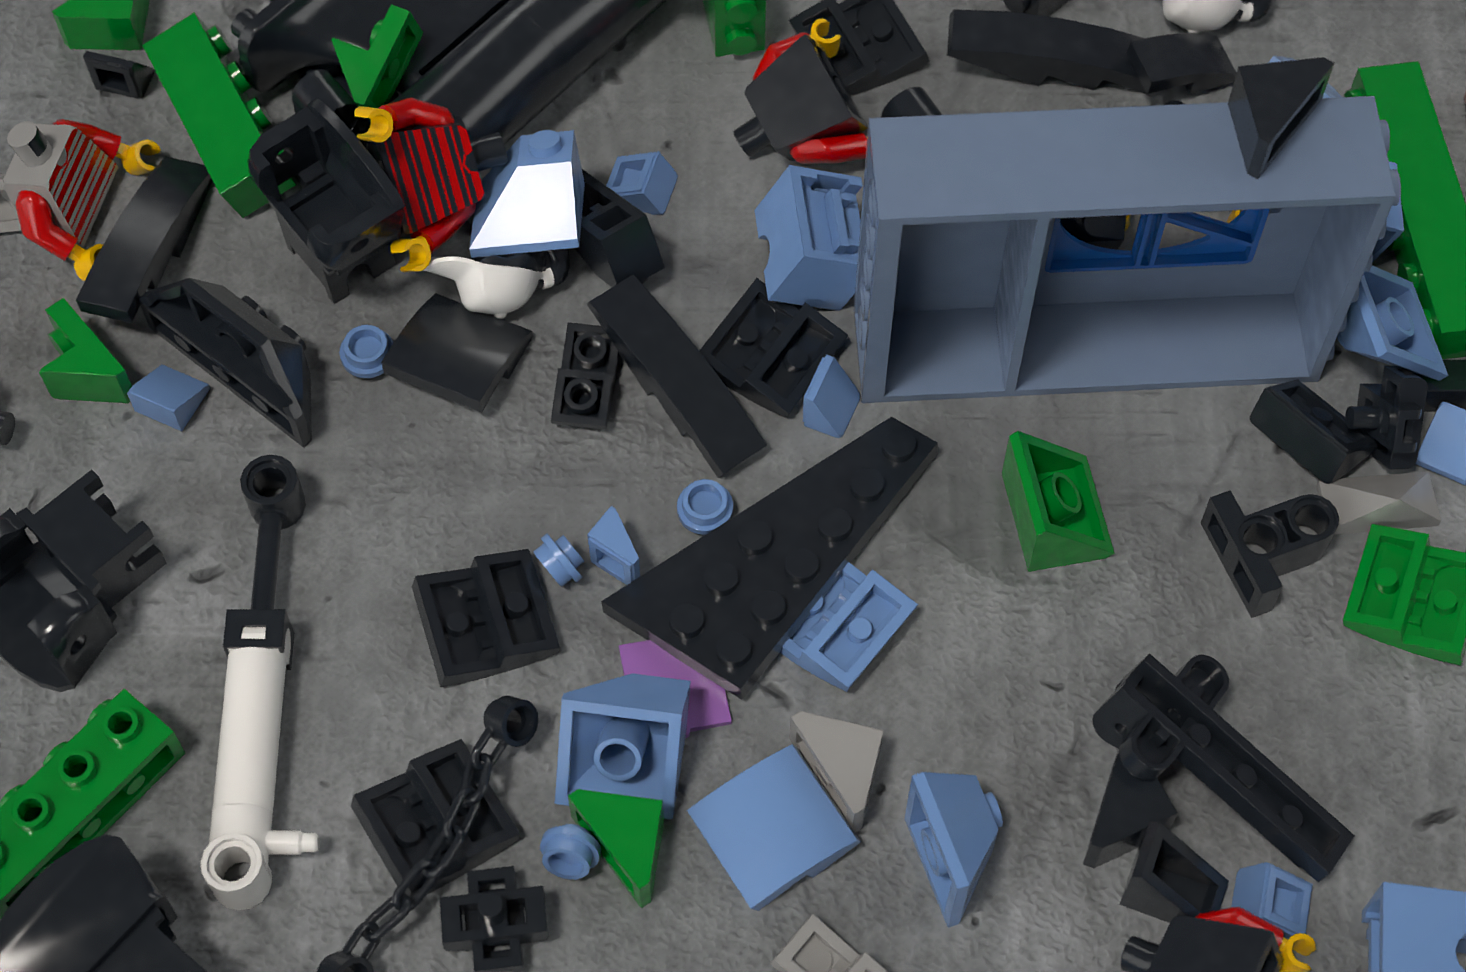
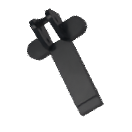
[1092,653,1355,882]

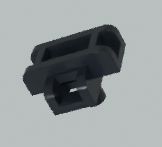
[1345,366,1428,469]
[439,866,548,972]

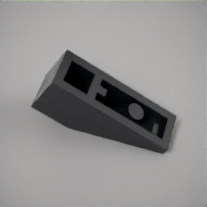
[575,169,665,287]

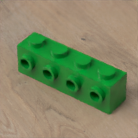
[142,12,296,218]
[0,688,185,919]

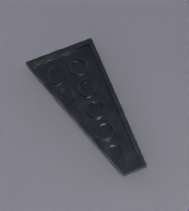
[601,416,938,700]

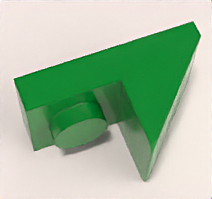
[332,4,423,122]
[39,298,132,403]

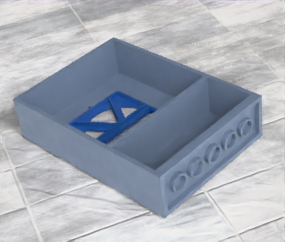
[853,96,1401,403]

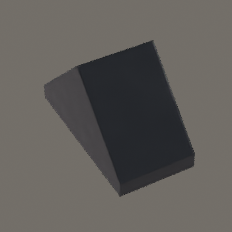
[1228,57,1335,180]
[1082,736,1178,868]
[1119,822,1229,923]

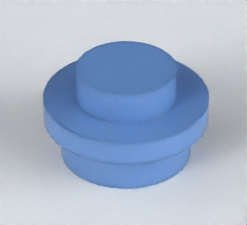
[339,325,393,378]
[677,479,733,535]
[533,533,585,587]
[540,824,601,879]

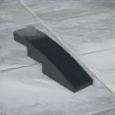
[947,9,1149,95]
[76,156,213,323]
[587,275,767,478]

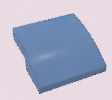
[780,562,918,692]
[687,744,861,911]

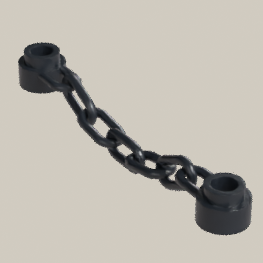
[317,695,538,972]

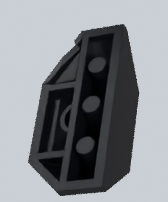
[138,278,312,448]

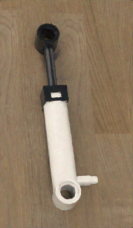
[200,455,320,911]

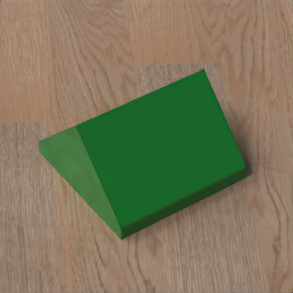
[1001,431,1115,572]

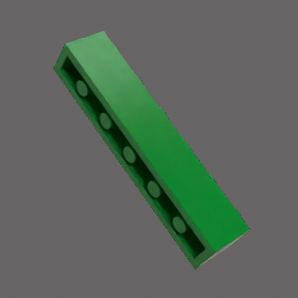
[1344,61,1466,360]

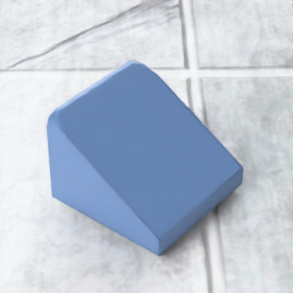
[606,152,678,215]
[803,354,860,438]
[127,364,210,432]
[1415,402,1466,485]
[587,506,640,585]
[1231,862,1313,939]

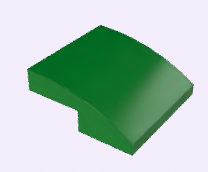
[1343,524,1466,666]

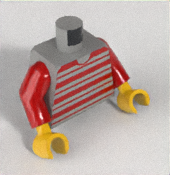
[3,119,161,281]

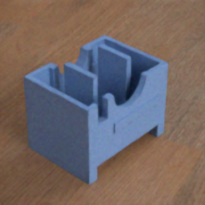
[754,165,863,311]
[1362,882,1466,972]

